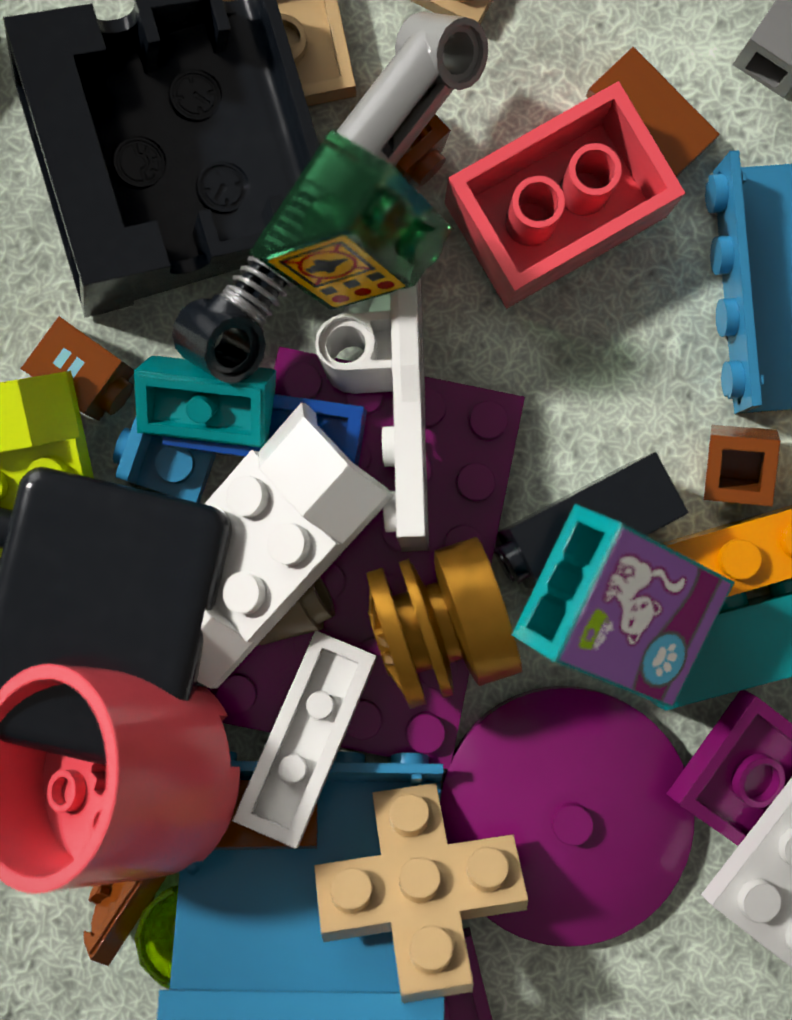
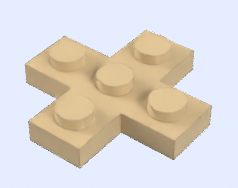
[314,783,528,1003]

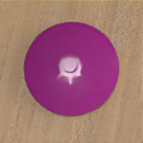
[440,686,695,947]

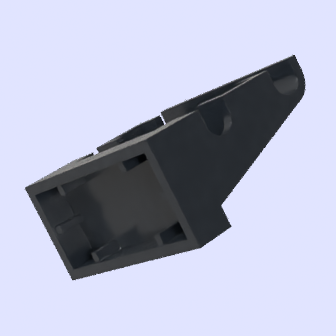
[3,0,343,318]

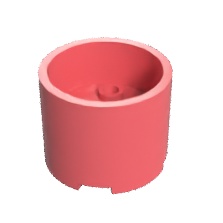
[0,664,240,894]

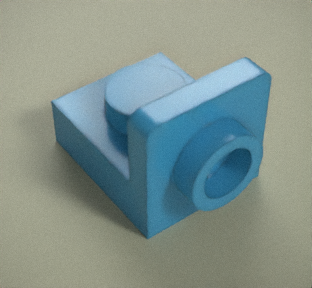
[113,418,216,503]

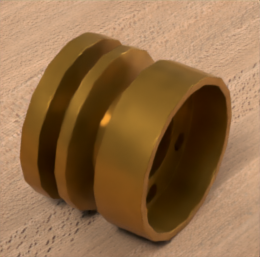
[366,537,522,709]

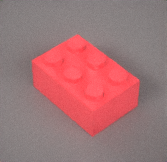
[444,81,686,309]

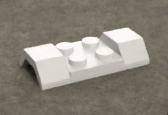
[197,402,394,689]

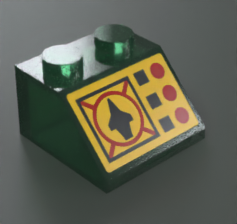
[249,129,454,311]

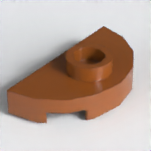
[84,876,167,966]

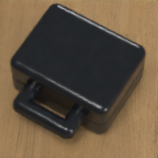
[0,467,232,766]

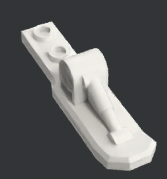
[315,168,429,552]

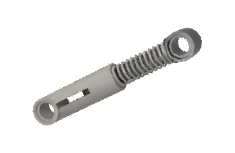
[172,12,488,383]

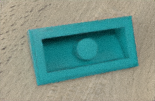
[134,356,276,448]

